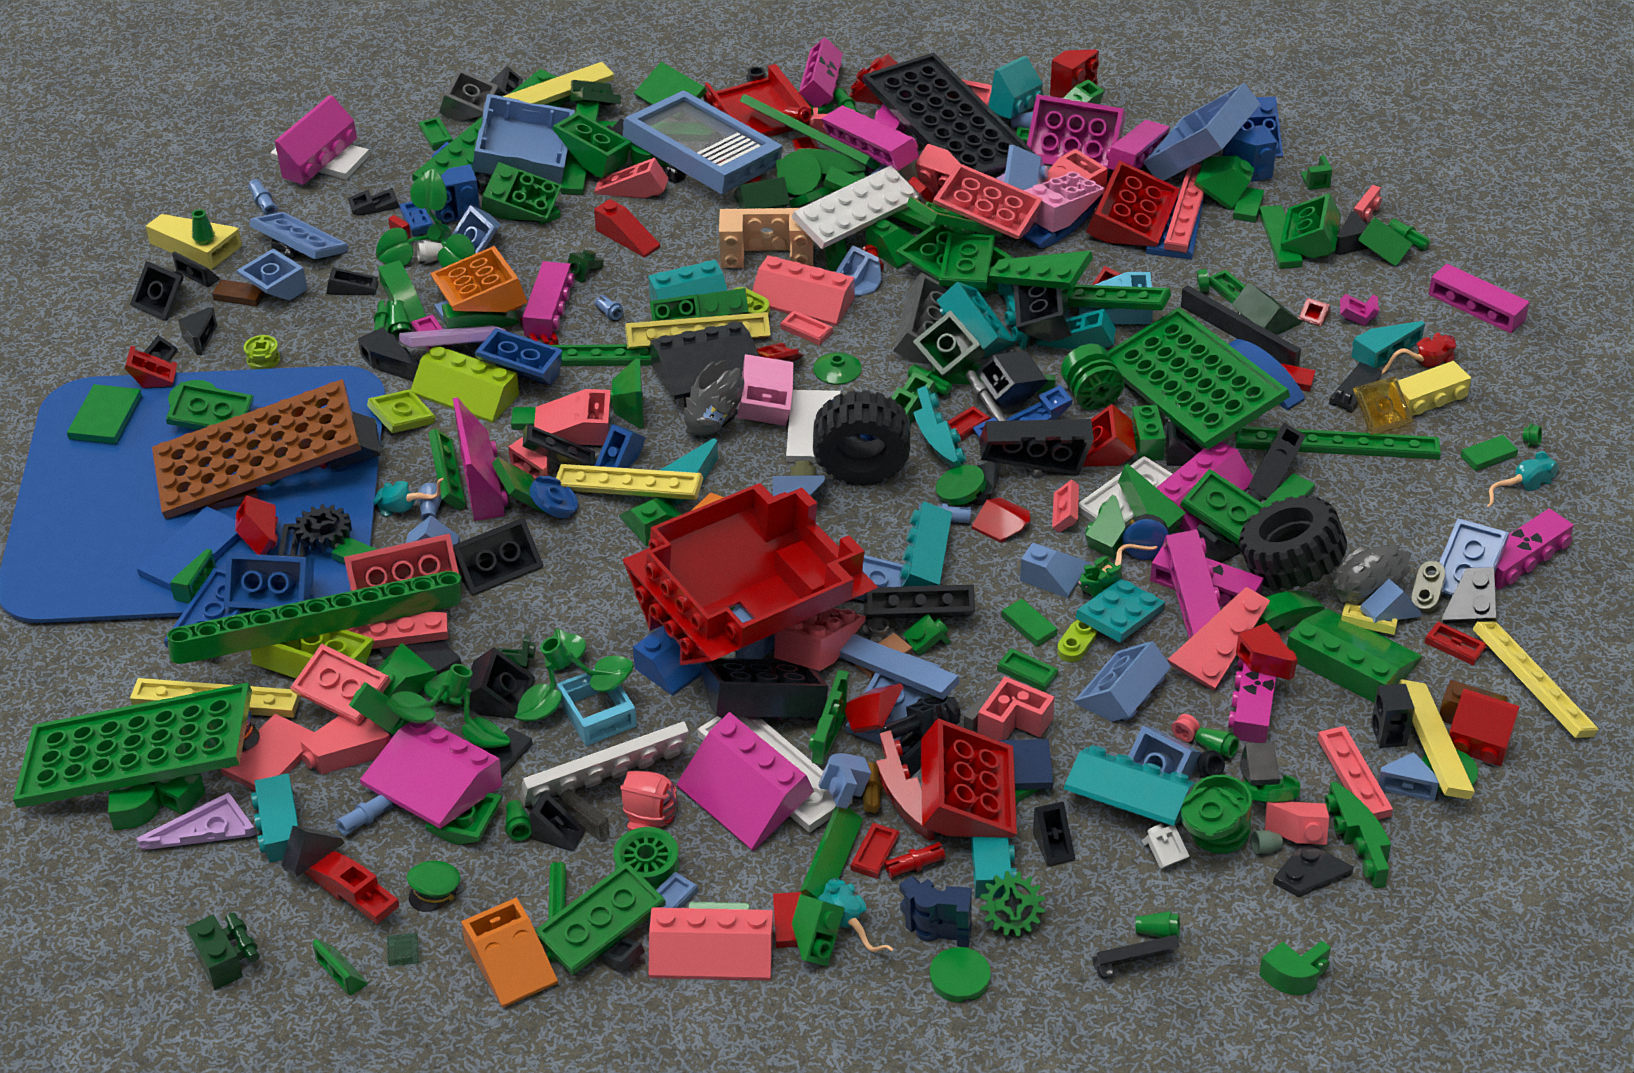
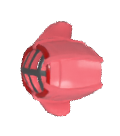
[620,771,677,831]

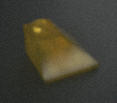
[1353,376,1414,435]

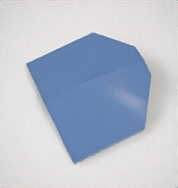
[836,245,882,297]

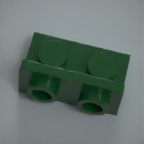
[570,80,621,106]

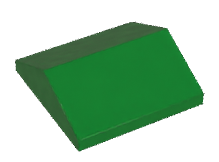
[425,793,502,845]

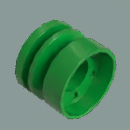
[1061,344,1124,410]
[1190,775,1252,854]

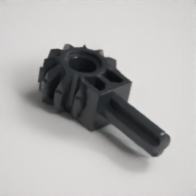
[880,695,961,739]

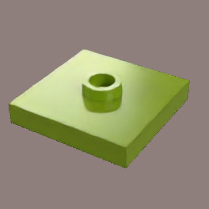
[367,389,436,433]

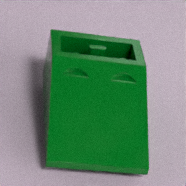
[481,162,562,221]

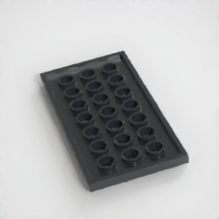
[862,52,1035,176]

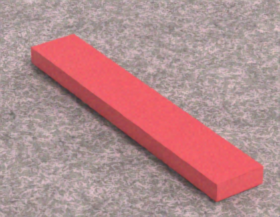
[1164,164,1205,253]

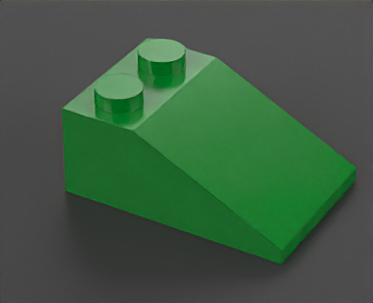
[552,112,632,178]

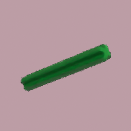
[547,862,566,963]

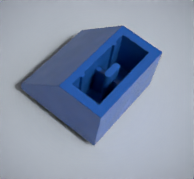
[434,164,480,224]

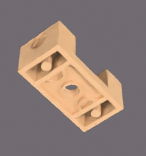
[719,208,813,268]

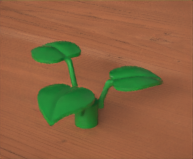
[376,169,476,267]
[515,628,634,721]
[386,664,511,748]

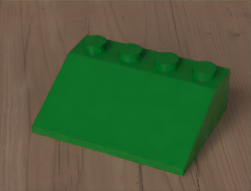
[896,224,1013,293]
[1287,608,1422,703]

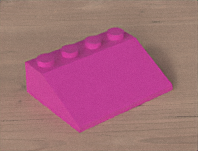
[1027,94,1127,167]
[453,397,508,521]
[676,712,814,851]
[360,722,502,829]

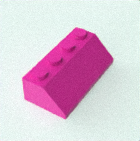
[275,95,357,185]
[1156,441,1253,531]

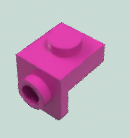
[1340,294,1379,326]

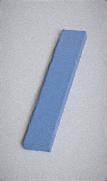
[839,634,960,700]

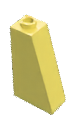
[146,214,242,270]

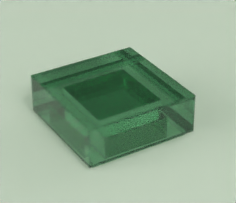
[387,933,419,966]

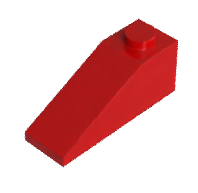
[594,199,661,258]

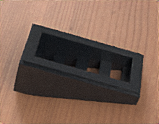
[326,267,378,295]

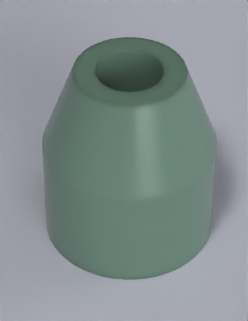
[1251,830,1283,854]

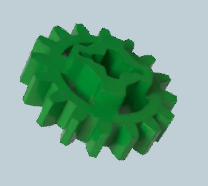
[979,871,1045,937]

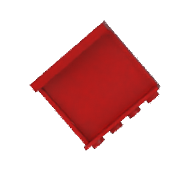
[703,64,811,137]

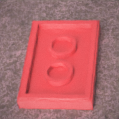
[290,644,391,725]
[221,714,314,791]

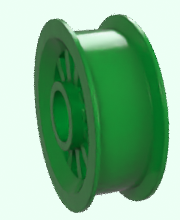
[613,827,679,890]

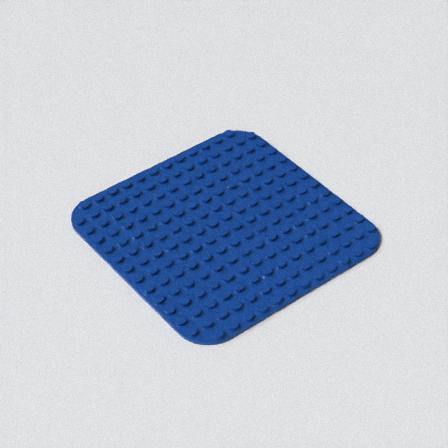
[0,366,385,623]

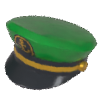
[407,860,461,912]

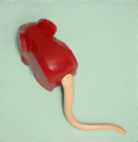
[1382,332,1457,374]

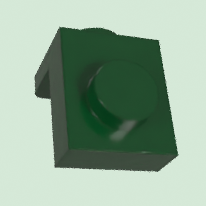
[567,250,604,282]
[498,634,536,666]

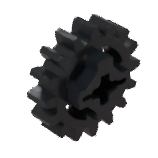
[294,504,352,552]

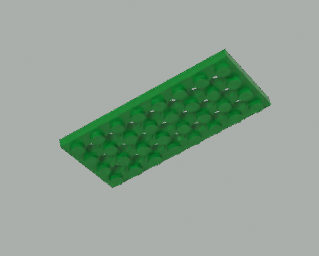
[1108,307,1291,450]
[13,682,252,808]

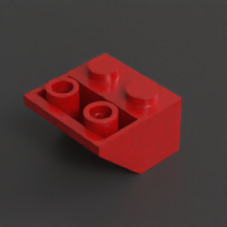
[1050,49,1099,98]
[849,54,898,105]

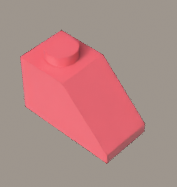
[508,437,550,480]
[1265,801,1329,845]

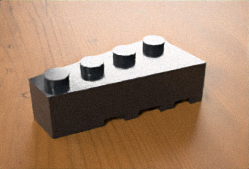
[979,419,1094,476]

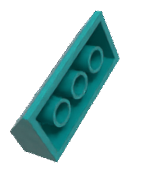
[1064,745,1196,826]

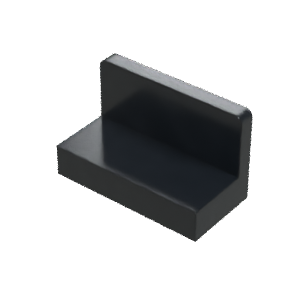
[491,66,523,96]

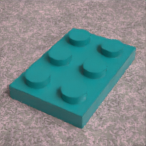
[1075,579,1165,642]

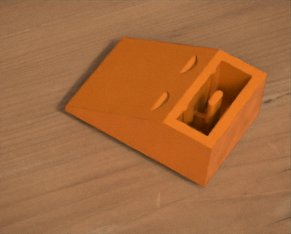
[461,897,558,1008]

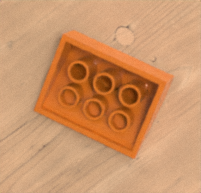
[430,246,528,312]

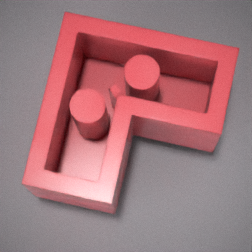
[977,677,1055,740]

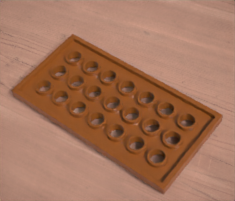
[152,379,361,519]

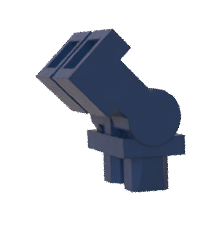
[899,876,972,948]

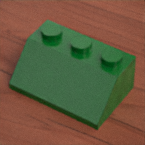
[1280,193,1341,259]

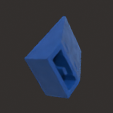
[1237,96,1283,157]

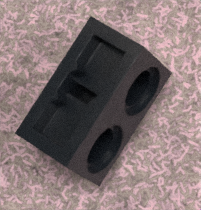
[1371,683,1415,748]

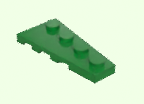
[906,197,1003,237]
[988,251,1093,290]

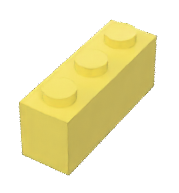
[1389,361,1471,418]

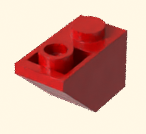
[235,495,278,555]
[1236,623,1297,680]

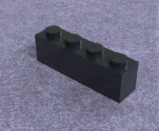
[863,585,975,620]

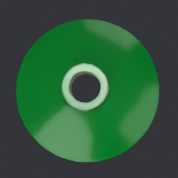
[813,352,862,385]

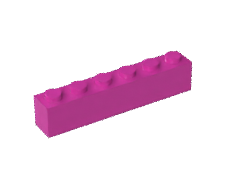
[821,105,919,171]

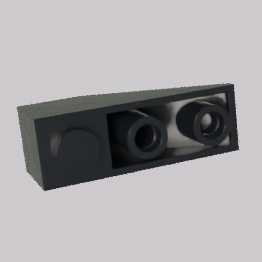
[358,327,420,381]
[1247,423,1306,500]

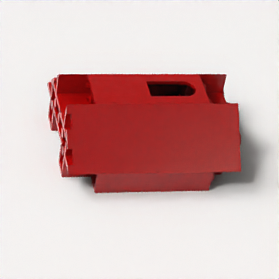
[622,483,878,665]

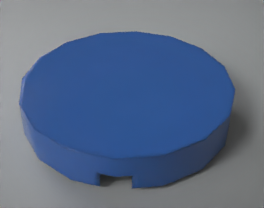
[529,476,578,518]

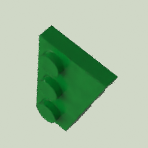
[809,670,849,765]

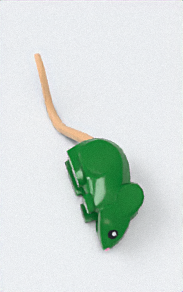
[1079,544,1157,598]

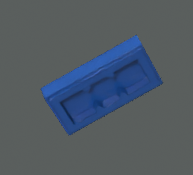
[399,201,433,236]

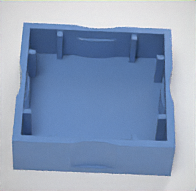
[1143,83,1260,181]
[472,94,575,184]

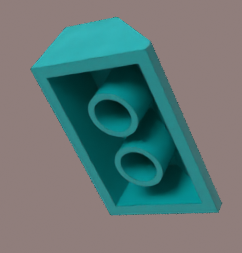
[988,56,1043,119]
[648,260,727,301]
[936,282,1016,358]

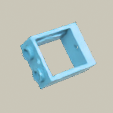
[557,669,637,746]

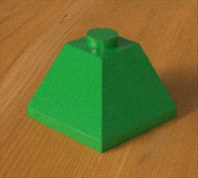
[1194,156,1254,210]
[866,218,915,269]
[610,359,644,428]
[619,497,682,546]
[375,643,437,697]

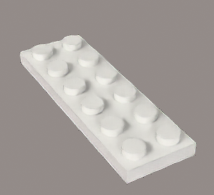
[791,166,921,249]
[698,716,853,833]
[520,721,689,807]

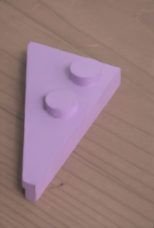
[136,793,256,850]

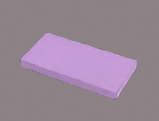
[399,325,506,348]

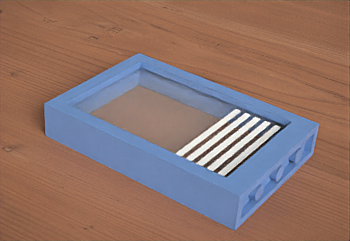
[623,90,783,194]

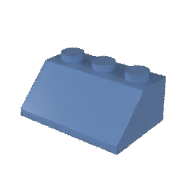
[1074,641,1171,722]

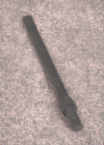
[966,370,1043,478]

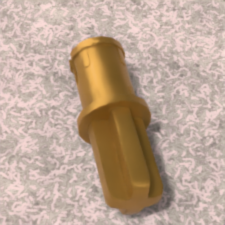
[863,762,883,813]

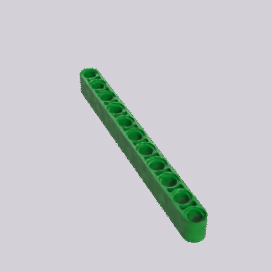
[167,571,462,664]

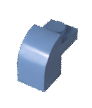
[818,753,871,809]

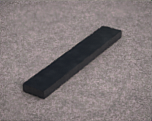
[1180,285,1301,367]

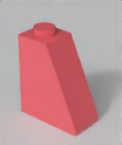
[301,715,391,774]

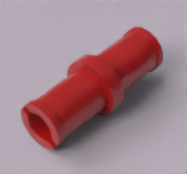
[884,842,946,879]

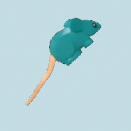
[1487,451,1559,507]
[372,478,443,517]
[818,878,893,953]

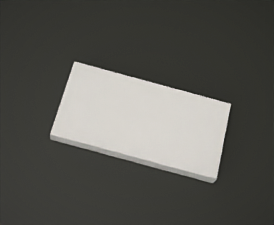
[270,144,370,180]
[786,390,841,463]
[1078,456,1172,527]

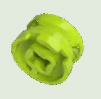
[244,335,280,369]

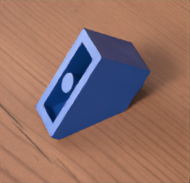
[595,424,647,468]

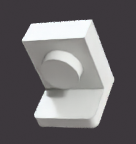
[1142,824,1189,869]

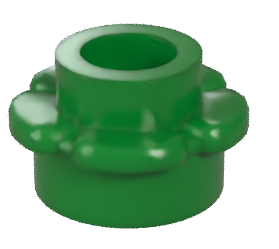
[1523,423,1542,448]

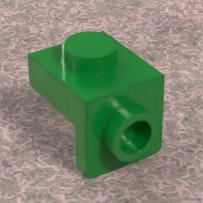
[903,614,951,656]

